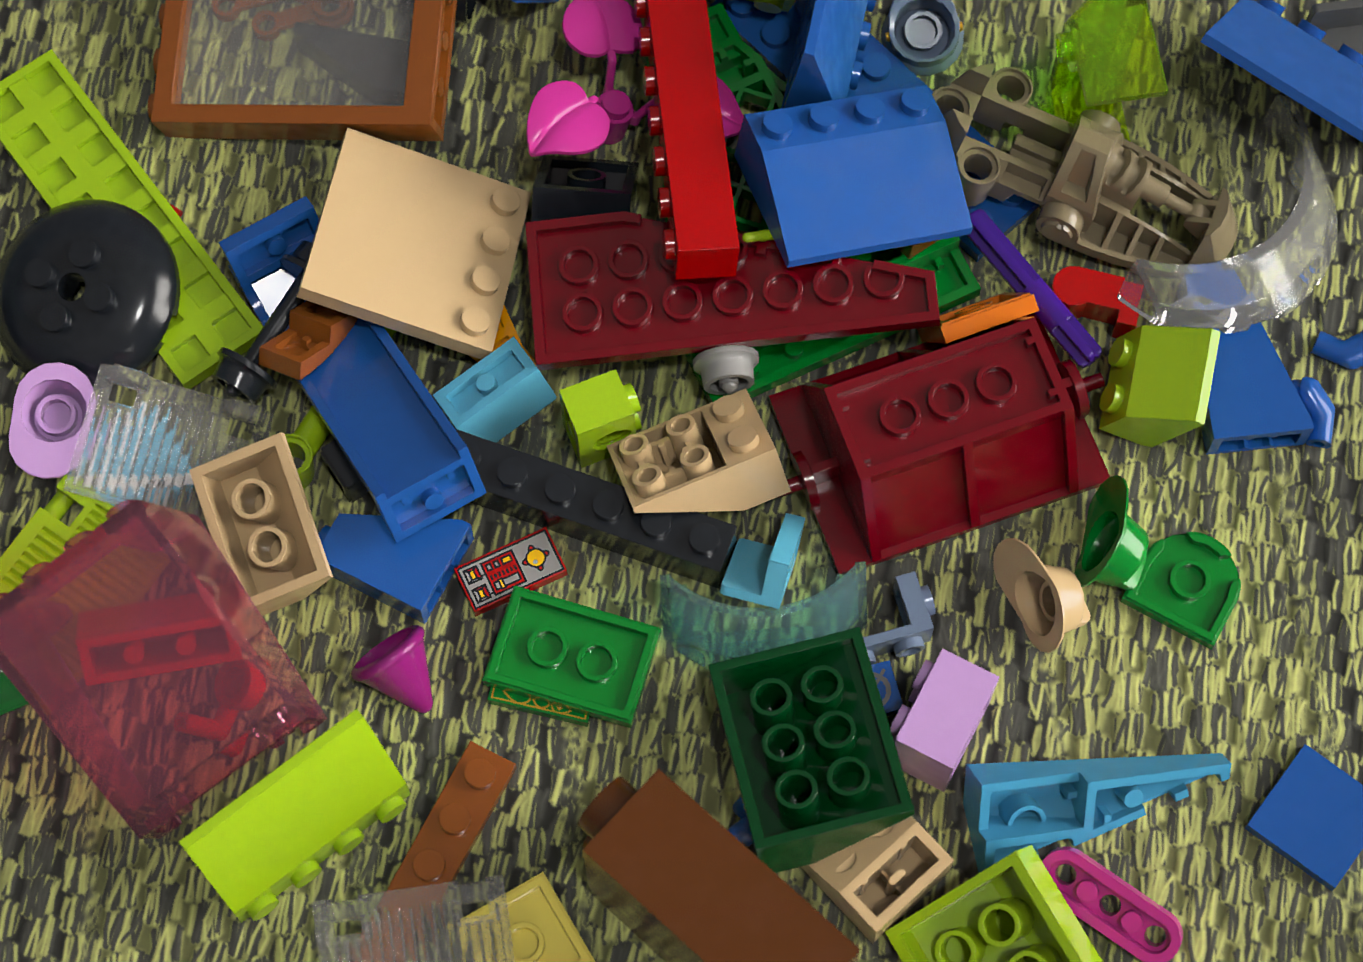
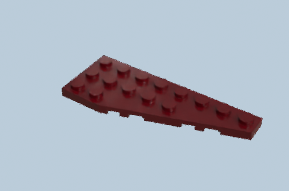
[525,211,940,371]

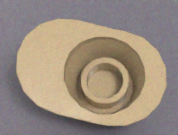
[993,538,1091,653]

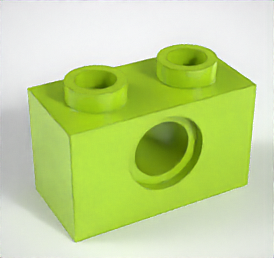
[559,369,642,468]

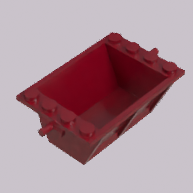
[768,313,1110,577]

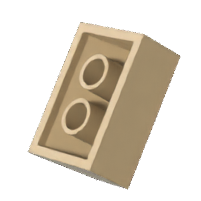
[189,432,333,618]

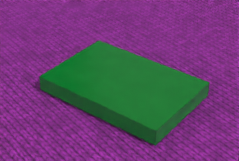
[482,585,661,728]

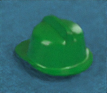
[1074,475,1149,590]

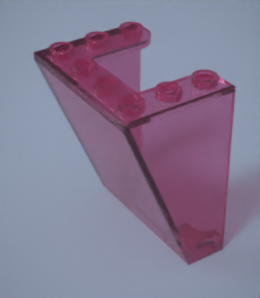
[0,499,327,839]

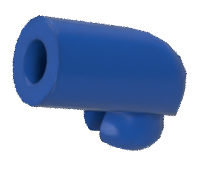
[1311,330,1363,370]
[1292,376,1335,449]

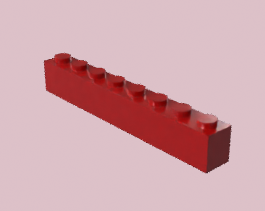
[634,0,740,280]

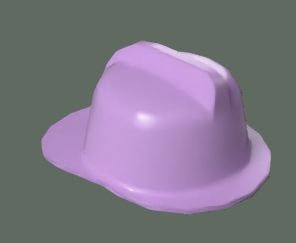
[9,362,96,479]

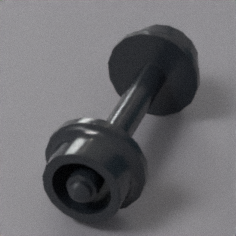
[211,240,312,404]

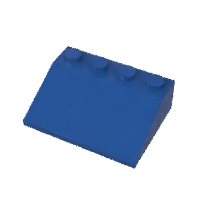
[781,0,876,108]
[1200,0,1363,143]
[734,85,973,268]

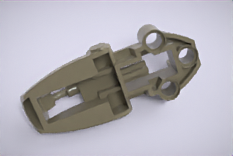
[932,62,1238,277]

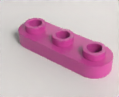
[1042,847,1183,962]

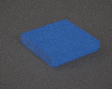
[1244,744,1363,891]

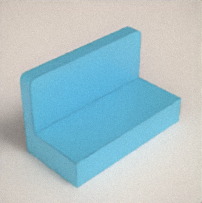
[433,337,557,443]
[720,513,805,609]

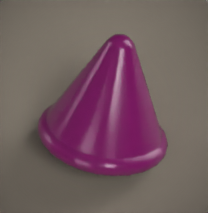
[351,625,433,714]

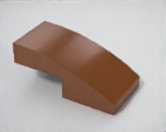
[259,301,358,380]

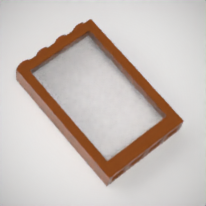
[148,0,457,141]

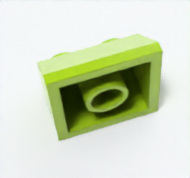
[1099,325,1221,447]

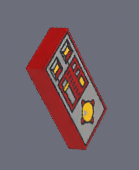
[454,527,568,617]

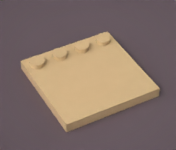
[296,128,531,360]

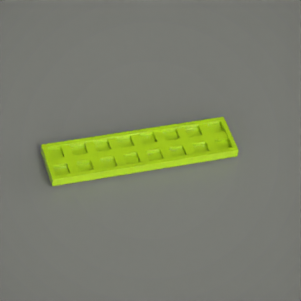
[0,49,263,392]

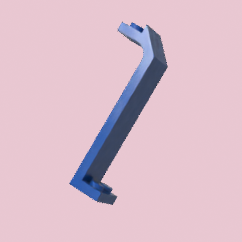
[218,196,487,543]

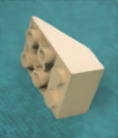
[607,388,791,513]
[801,817,954,944]

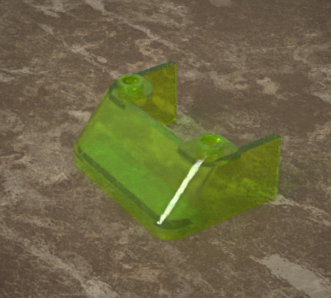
[1038,0,1168,142]

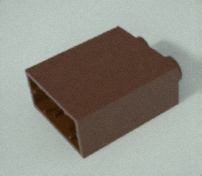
[577,769,861,962]

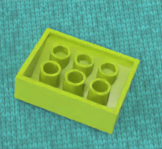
[179,709,411,923]
[885,845,1103,962]

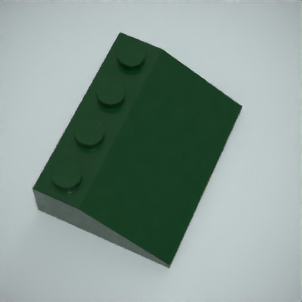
[708,627,915,873]

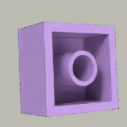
[890,648,1000,792]

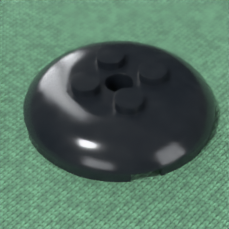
[0,199,180,391]

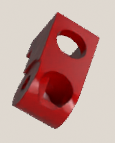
[1051,266,1147,338]

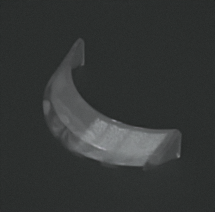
[1117,92,1338,334]

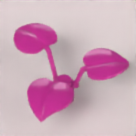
[526,0,744,157]

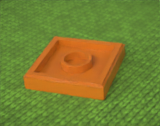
[917,292,1039,344]

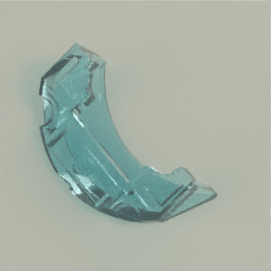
[660,561,867,671]

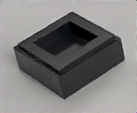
[320,440,367,502]

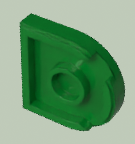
[1120,532,1241,650]

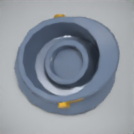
[881,0,964,76]

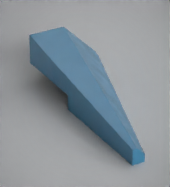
[963,753,1231,873]

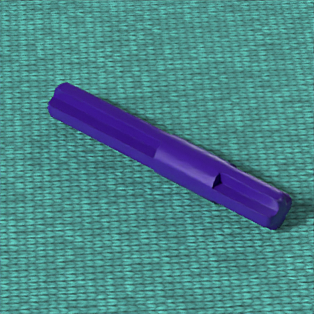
[967,209,1103,369]

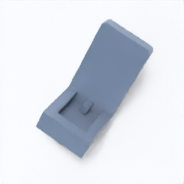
[863,571,936,665]

